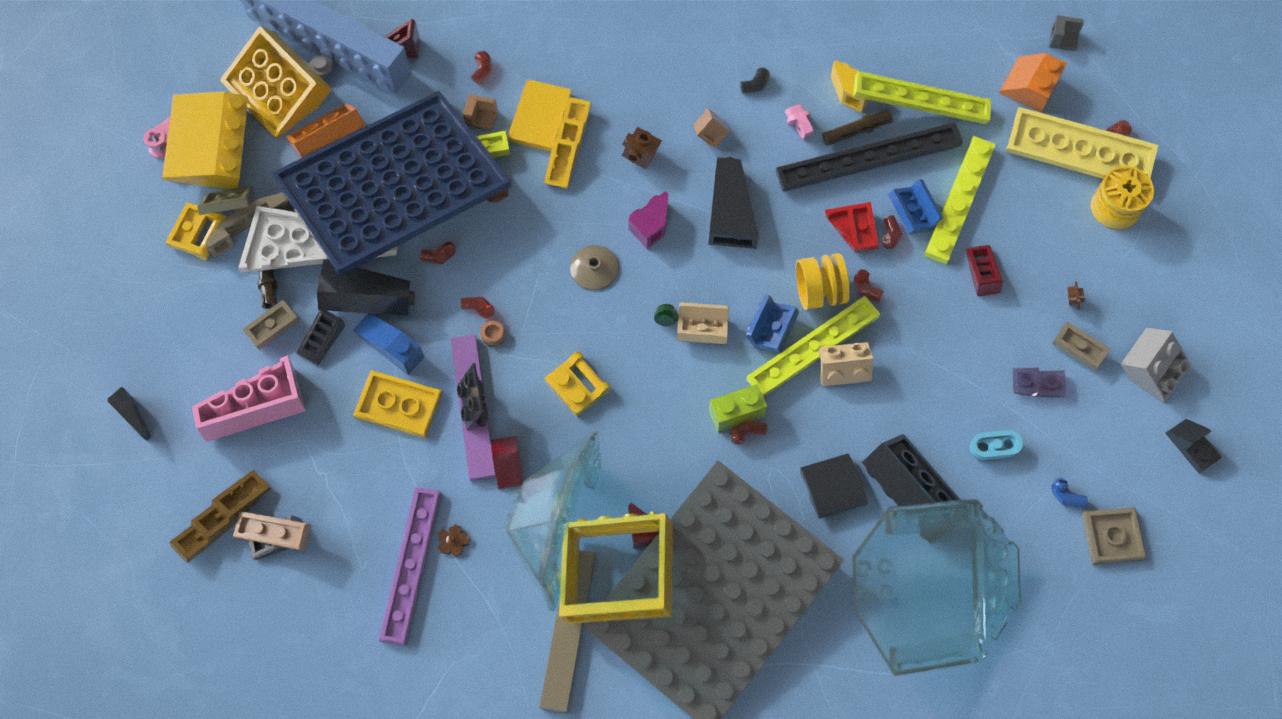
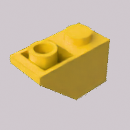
[831,60,869,113]

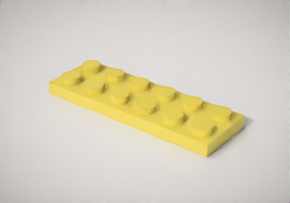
[1006,107,1158,179]

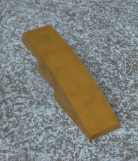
[169,470,270,564]

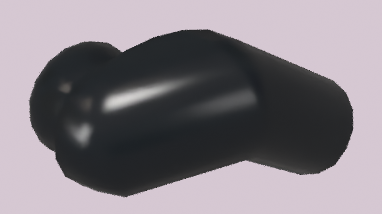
[740,67,770,93]

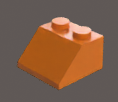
[999,53,1067,112]

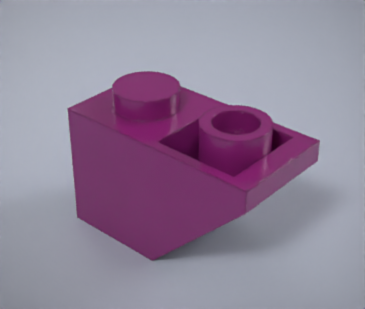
[628,191,668,249]

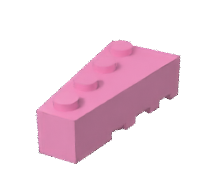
[192,355,305,442]

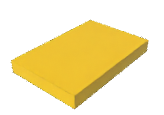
[507,79,572,152]
[353,370,443,439]

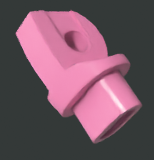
[785,104,814,139]

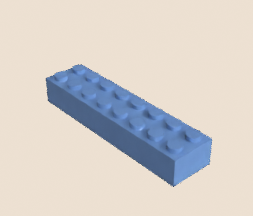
[240,0,411,93]

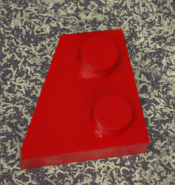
[825,202,879,253]

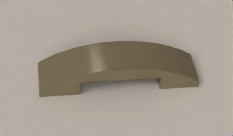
[205,193,294,259]

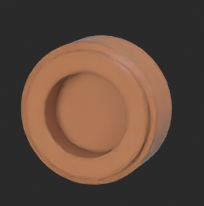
[480,320,506,347]

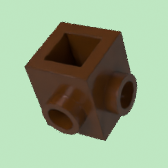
[621,127,662,170]

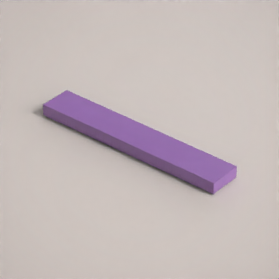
[451,334,496,482]
[379,487,442,646]

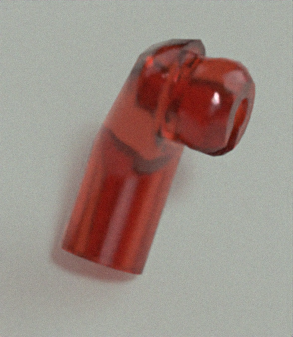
[1106,120,1132,136]
[730,420,767,444]

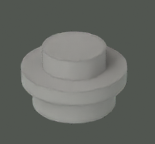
[309,55,333,78]

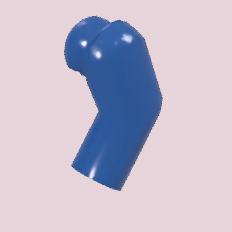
[1051,478,1088,509]

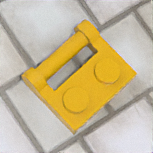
[165,202,227,260]
[545,351,611,417]

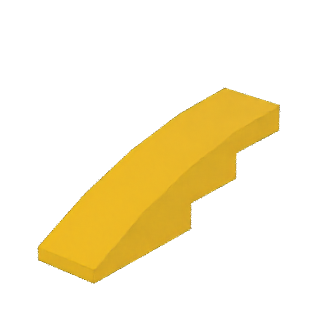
[544,97,592,189]

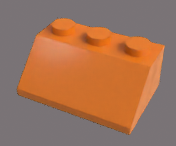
[286,103,366,159]

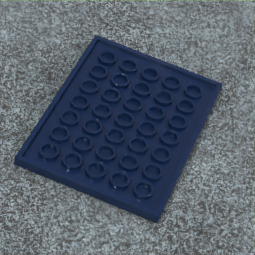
[271,91,512,276]

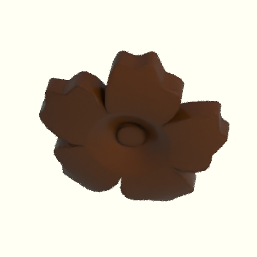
[438,524,470,557]

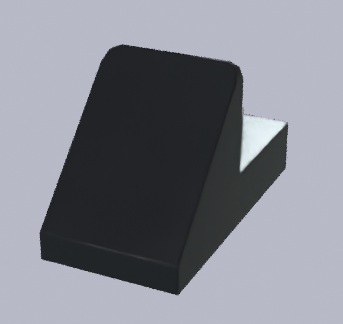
[1165,419,1222,474]

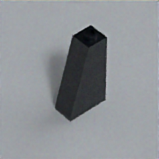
[708,156,758,249]
[317,259,415,316]

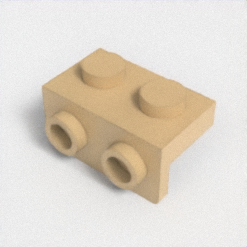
[677,302,729,344]
[818,342,873,387]

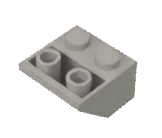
[1121,328,1191,402]

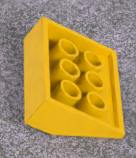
[220,26,332,138]
[162,92,248,190]

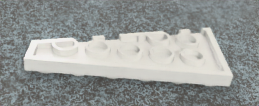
[238,206,399,273]

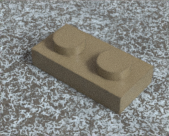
[243,300,299,350]
[1052,321,1110,371]

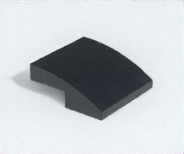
[800,453,868,519]

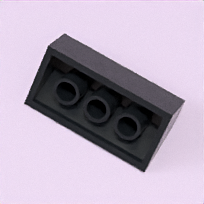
[862,434,971,543]

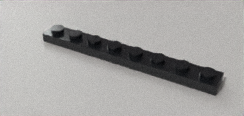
[776,122,963,192]

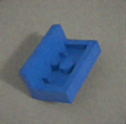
[888,179,943,234]
[747,295,799,353]

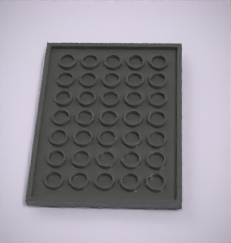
[583,460,844,719]

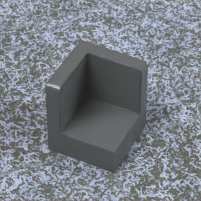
[1049,15,1084,51]

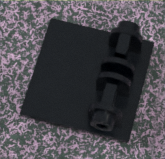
[457,363,489,430]

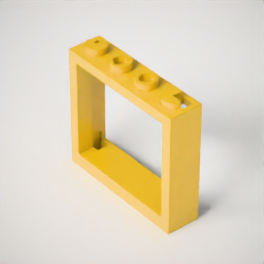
[559,511,673,624]

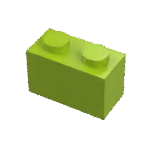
[709,384,767,432]

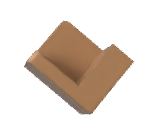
[463,94,498,131]
[693,108,730,149]

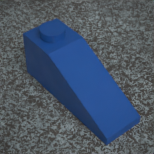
[353,313,425,375]

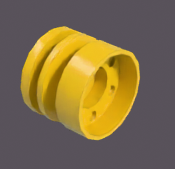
[1091,166,1154,230]
[796,253,850,310]

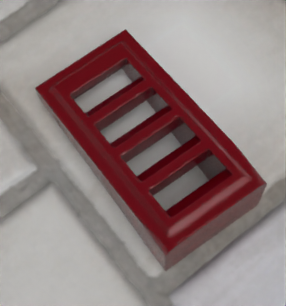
[966,245,1003,296]

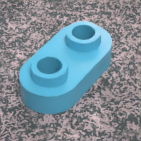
[970,430,1023,460]

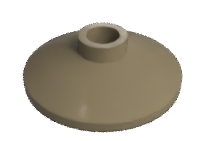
[570,245,619,290]

